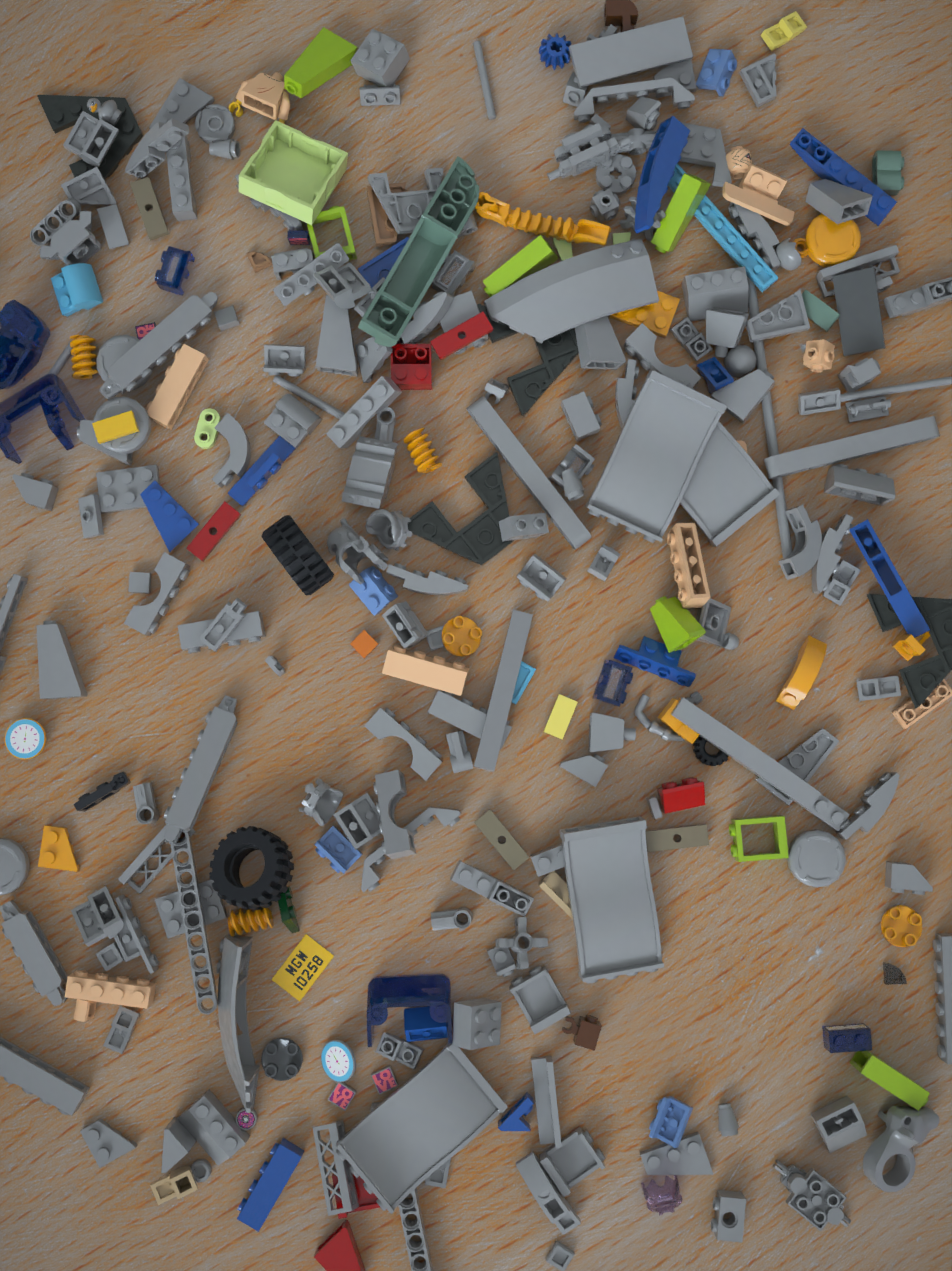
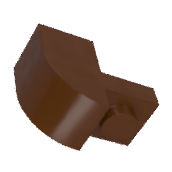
[604,0,638,32]

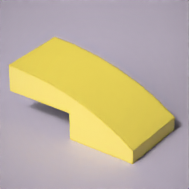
[760,11,807,51]

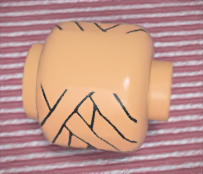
[726,146,752,179]

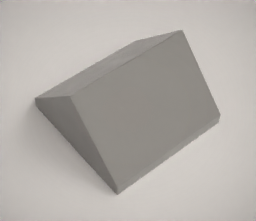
[696,598,731,647]
[161,1117,196,1173]

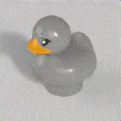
[87,98,122,126]

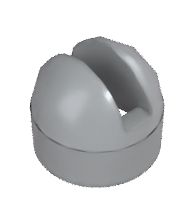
[722,633,740,650]

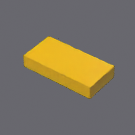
[92,410,139,444]

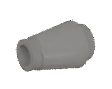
[209,139,240,160]
[562,468,585,501]
[718,1103,739,1136]

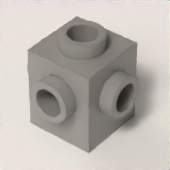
[590,188,620,223]

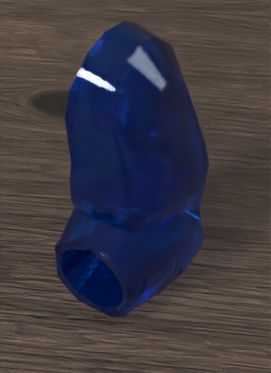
[0,300,50,390]

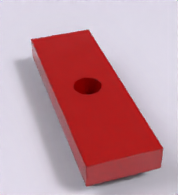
[430,312,493,360]
[186,501,241,561]

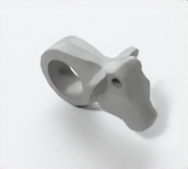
[863,1105,940,1192]

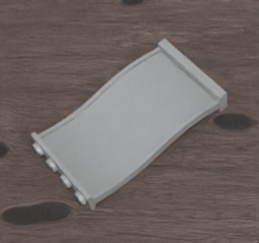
[585,370,727,543]
[678,379,780,547]
[560,816,664,983]
[336,1039,508,1214]

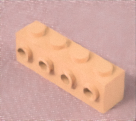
[146,344,209,430]
[667,523,711,608]
[382,645,469,696]
[65,970,156,1009]

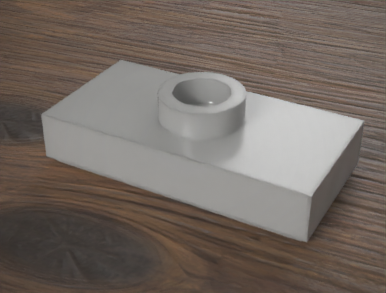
[78,494,104,539]

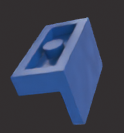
[404,1005,448,1042]

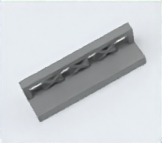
[816,245,900,299]
[118,824,196,894]
[531,1056,562,1148]
[313,1120,359,1216]

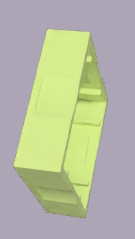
[239,120,348,225]

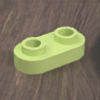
[194,408,221,449]

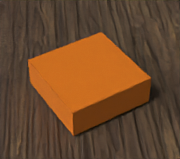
[350,630,379,659]

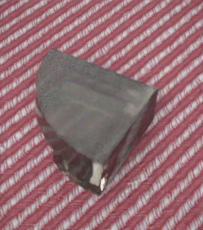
[883,962,907,985]

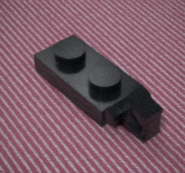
[74,772,131,812]

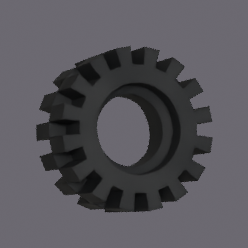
[693,735,728,766]

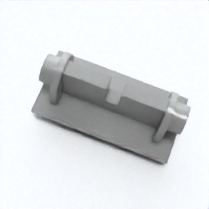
[359,83,401,106]
[845,396,891,423]

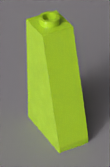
[284,27,357,98]
[651,173,711,253]
[483,235,559,297]
[849,1045,930,1111]

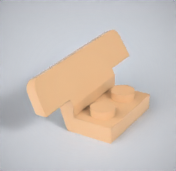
[723,164,795,226]

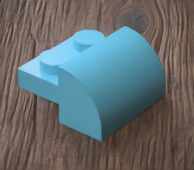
[51,263,103,317]

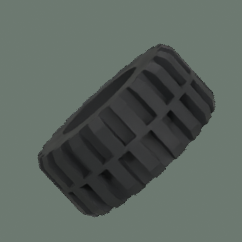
[261,515,334,595]
[209,826,294,910]

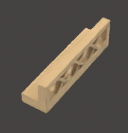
[538,871,573,919]

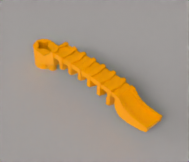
[475,192,611,246]

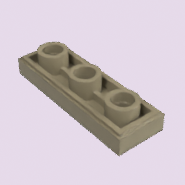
[130,177,169,241]
[474,809,530,870]
[645,824,709,852]

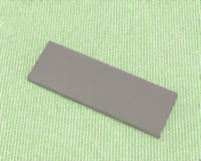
[569,17,693,88]

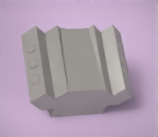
[40,211,101,266]
[342,436,398,509]

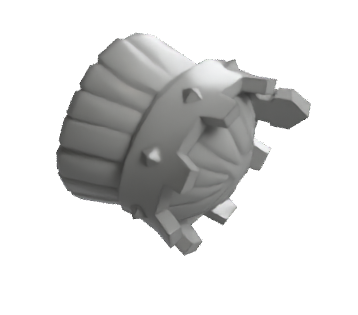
[365,509,412,551]
[299,778,343,826]

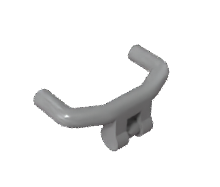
[635,694,685,741]

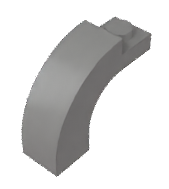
[212,413,251,488]
[778,505,822,580]

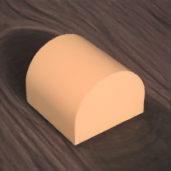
[74,999,97,1022]

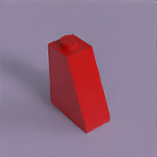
[314,1219,366,1271]

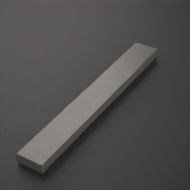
[474,609,533,772]

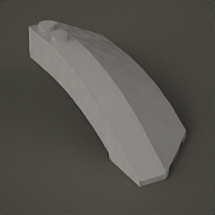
[484,238,659,343]
[217,934,260,1113]

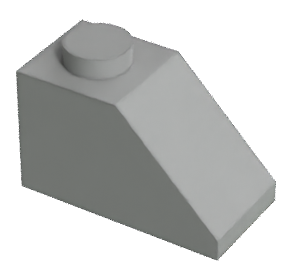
[559,754,608,787]

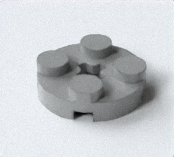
[596,154,636,196]

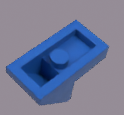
[697,356,734,394]
[498,1092,534,1131]

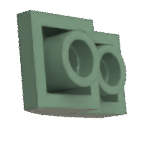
[802,290,840,332]

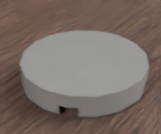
[195,104,235,144]

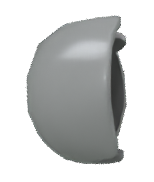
[775,237,802,271]
[724,345,757,378]

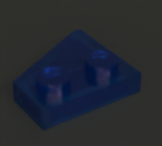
[40,396,74,450]

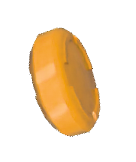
[804,213,861,267]

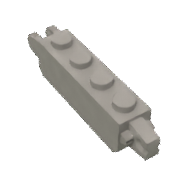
[0,900,68,1006]

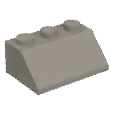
[682,266,748,322]
[823,464,895,506]
[177,1089,250,1166]

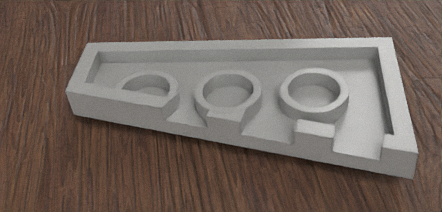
[755,728,839,806]

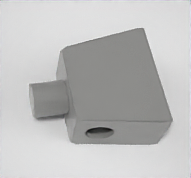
[706,307,749,358]
[588,713,636,752]

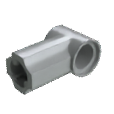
[375,407,396,442]
[446,730,474,774]
[133,783,160,824]
[431,907,473,931]

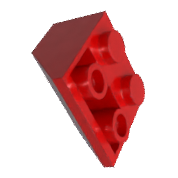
[391,344,432,390]
[657,777,705,814]

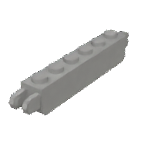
[99,292,218,400]
[164,695,238,844]

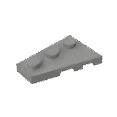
[149,78,215,129]
[746,289,810,342]
[639,1132,714,1175]

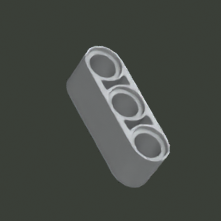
[30,198,81,246]

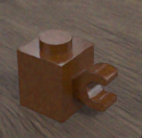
[562,1015,602,1051]

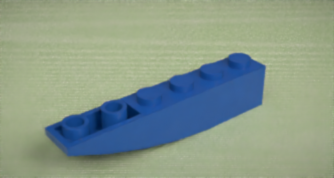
[635,116,690,234]
[789,128,897,226]
[849,519,930,638]

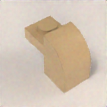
[150,1166,198,1205]

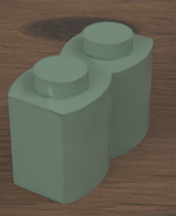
[872,150,904,195]

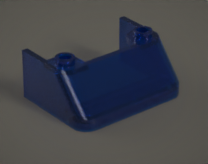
[0,374,85,464]
[366,974,453,1047]

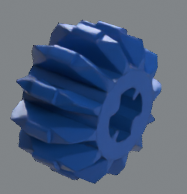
[539,33,571,70]

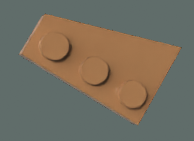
[366,182,406,247]

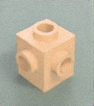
[803,339,835,373]

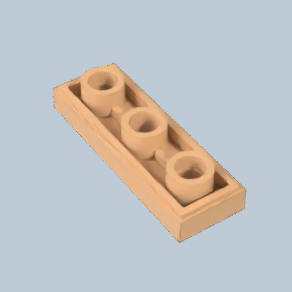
[891,679,952,729]

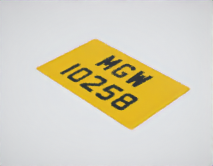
[272,934,334,1001]

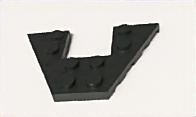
[37,95,143,180]
[477,304,579,416]
[407,452,514,566]
[867,594,952,708]

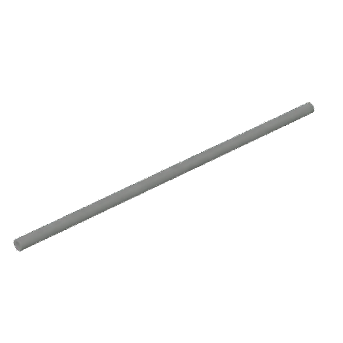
[747,276,792,558]

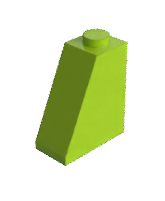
[650,596,706,653]

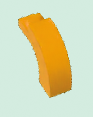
[891,628,930,661]
[776,635,827,710]

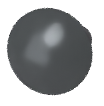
[261,1038,303,1081]

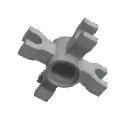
[619,197,666,241]
[495,917,548,970]

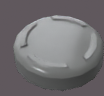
[96,335,153,390]
[93,397,151,454]
[787,829,846,888]
[0,838,30,895]

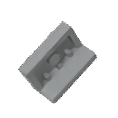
[263,344,306,376]
[516,554,567,601]

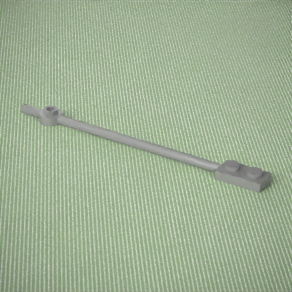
[798,376,952,415]

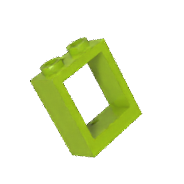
[307,206,357,261]
[729,815,789,862]

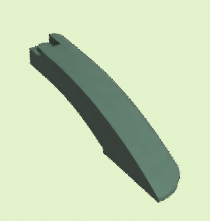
[358,156,479,347]

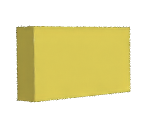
[543,694,578,740]

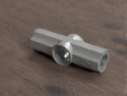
[611,128,657,155]

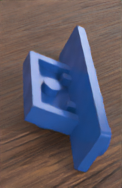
[228,436,296,506]
[614,636,696,687]

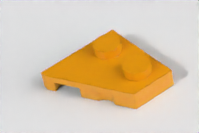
[38,825,80,872]

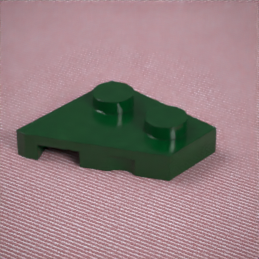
[278,886,300,933]

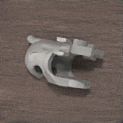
[327,519,389,585]

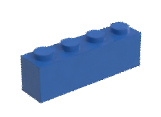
[237,1138,305,1232]

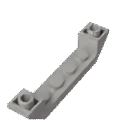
[574,78,695,122]
[361,806,461,893]

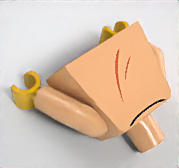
[229,72,291,124]

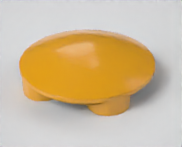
[441,616,482,657]
[881,905,922,947]

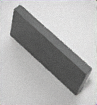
[832,267,886,357]

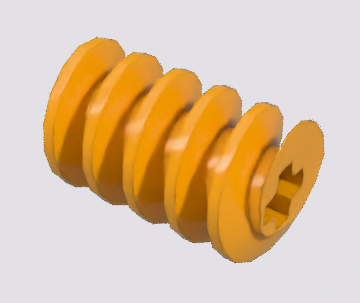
[70,335,98,380]
[403,428,442,473]
[228,907,274,937]

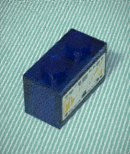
[822,1023,872,1053]

